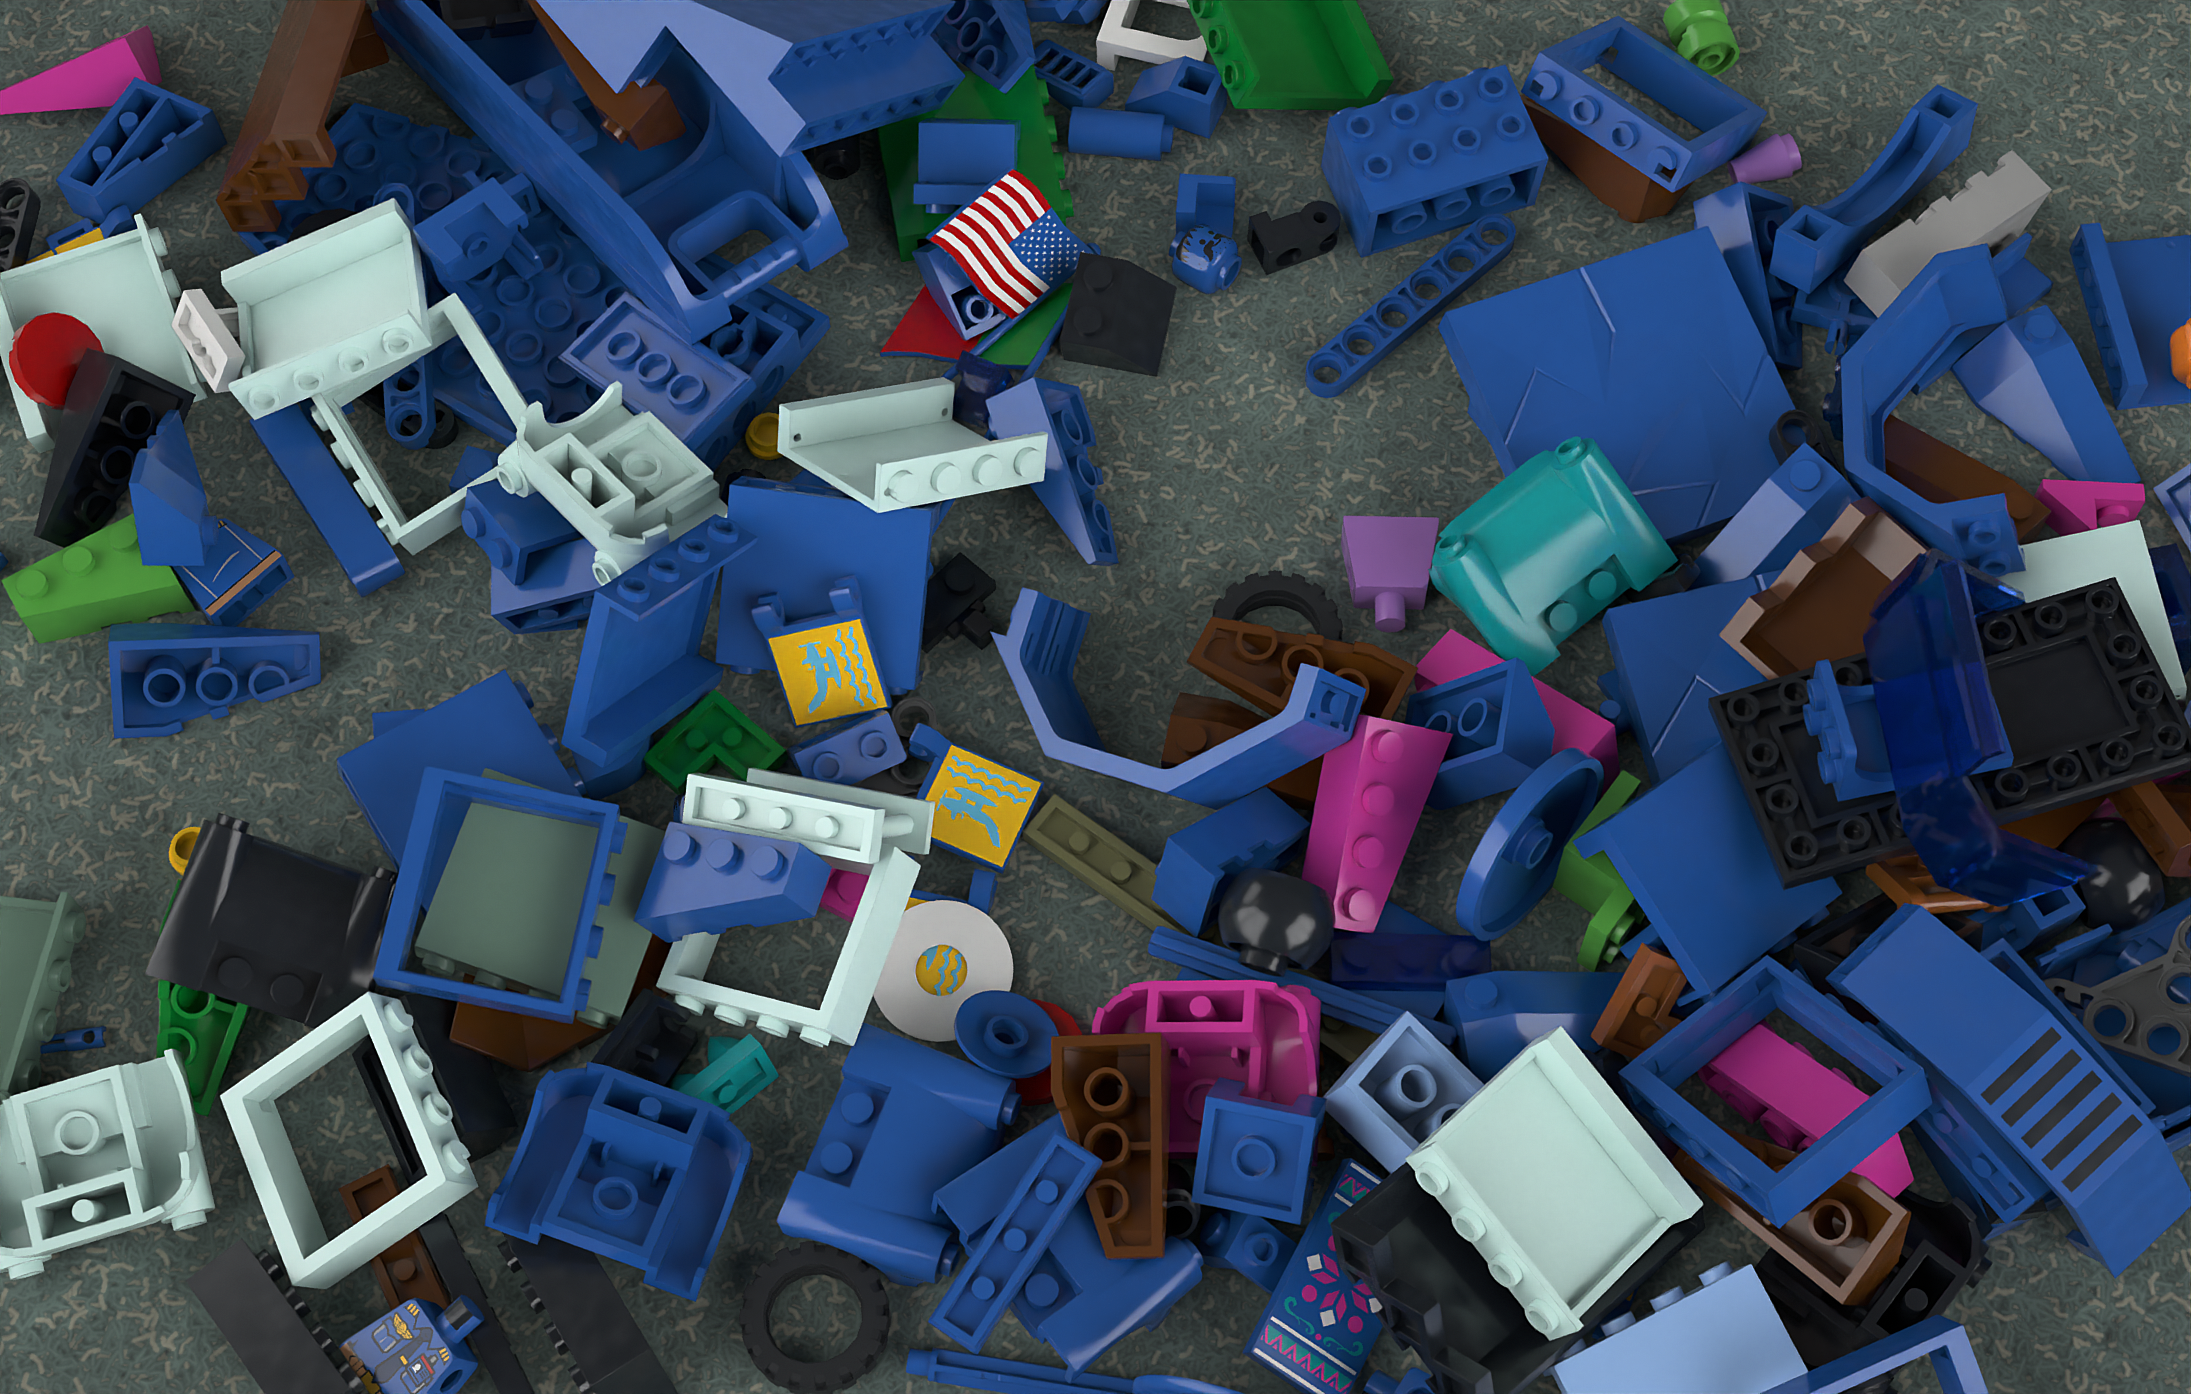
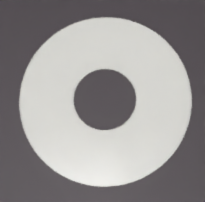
[873,900,1013,1042]

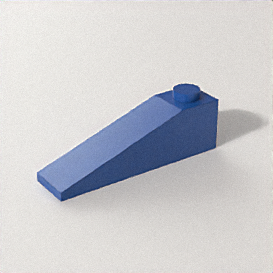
[1693,181,1802,371]
[1950,304,2141,484]
[985,377,1119,566]
[1443,971,1625,1085]

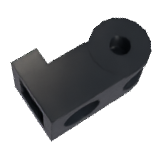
[1247,200,1341,275]

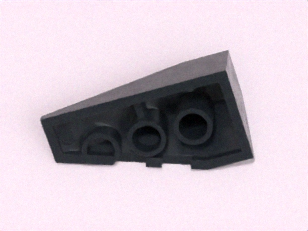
[34,348,196,548]

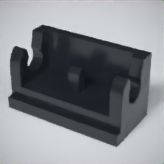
[591,988,698,1087]

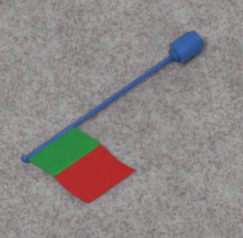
[880,283,1073,580]

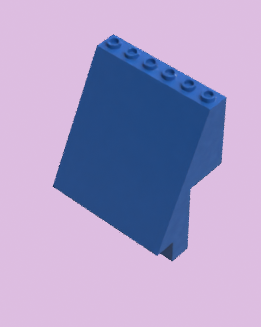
[536,0,966,157]

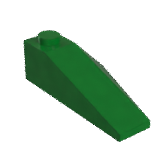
[156,879,252,1117]

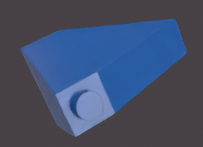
[930,0,1036,94]
[129,410,218,566]
[1686,442,1862,591]
[108,623,321,738]

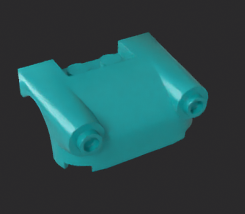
[1428,436,1678,677]

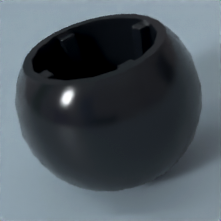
[2057,817,2165,933]
[1218,867,1336,977]

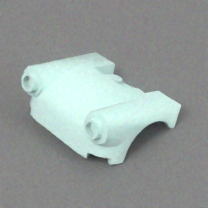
[496,381,728,586]
[0,1049,215,1280]

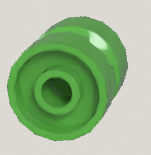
[1663,0,1740,76]

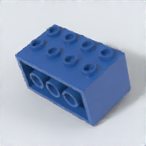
[1321,65,1548,258]

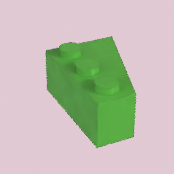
[1,513,196,644]

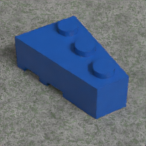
[56,77,227,224]
[491,538,602,635]
[1151,786,1311,938]
[633,822,832,943]

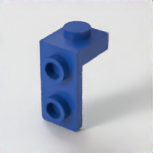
[1197,1208,1298,1296]

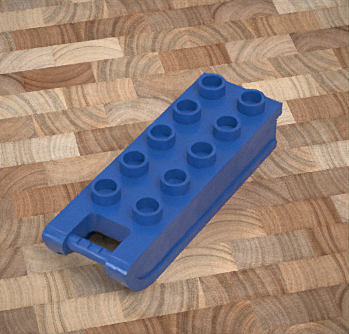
[371,0,848,346]

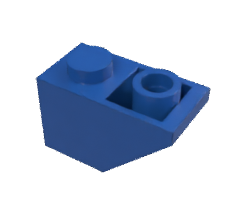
[1125,56,1227,139]
[912,242,1007,341]

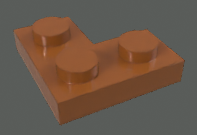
[1590,943,1688,1059]

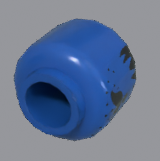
[1169,224,1242,294]

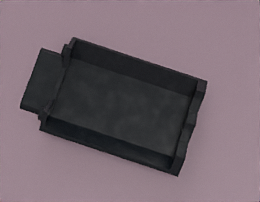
[1330,1047,1705,1394]

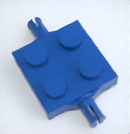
[1790,239,1878,355]

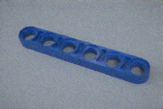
[373,182,436,450]
[1305,213,1516,398]

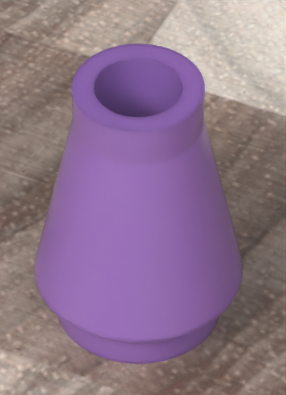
[1727,133,1802,184]

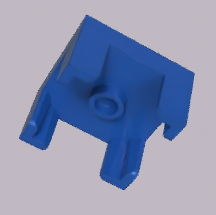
[413,177,544,315]
[1191,1077,1327,1225]

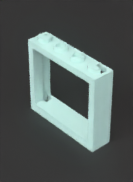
[309,293,529,555]
[656,843,921,1048]
[220,992,479,1289]

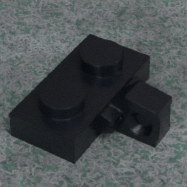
[921,552,996,653]

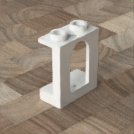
[1096,0,1216,71]
[171,289,245,393]

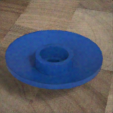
[954,990,1059,1079]

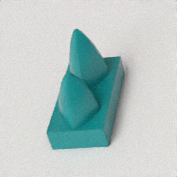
[669,1033,779,1115]

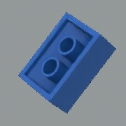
[1405,657,1555,810]

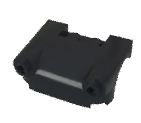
[145,813,399,1029]
[1754,1188,1993,1394]

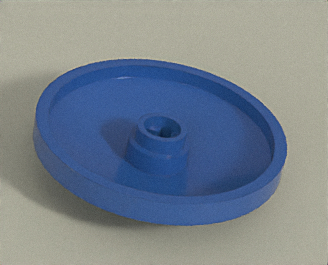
[1456,748,1604,941]

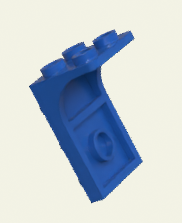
[1803,659,2014,802]

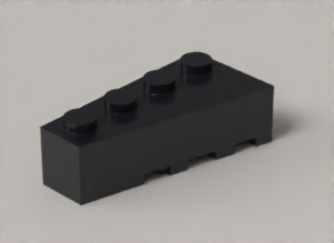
[497,1232,678,1394]

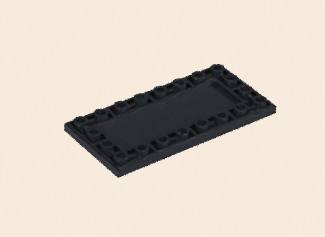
[1708,577,2191,890]

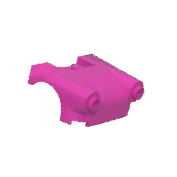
[1092,980,1321,1166]

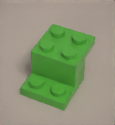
[1553,770,1647,972]

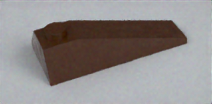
[527,0,687,151]
[1520,91,1694,223]
[1884,414,2051,546]
[1187,617,1418,721]
[1161,692,1324,811]
[1051,1032,1171,1260]
[1671,1125,1912,1306]

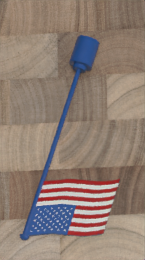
[789,167,1101,488]

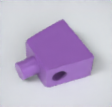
[1341,516,1439,632]

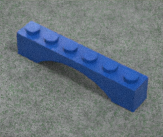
[1769,84,1978,294]

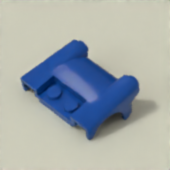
[777,1022,1022,1287]
[484,1062,754,1302]
[931,1112,1204,1384]

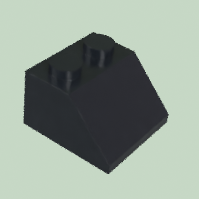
[1060,252,1177,377]

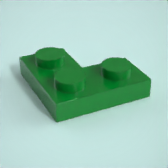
[643,689,788,795]

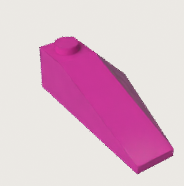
[0,25,162,115]

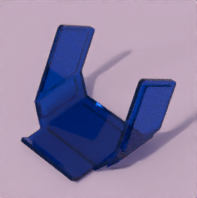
[1863,547,2089,907]

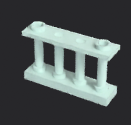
[682,768,935,864]

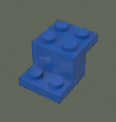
[914,118,1021,213]

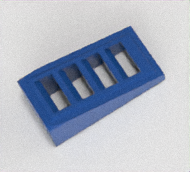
[1034,39,1114,111]

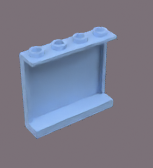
[1543,1260,1808,1394]

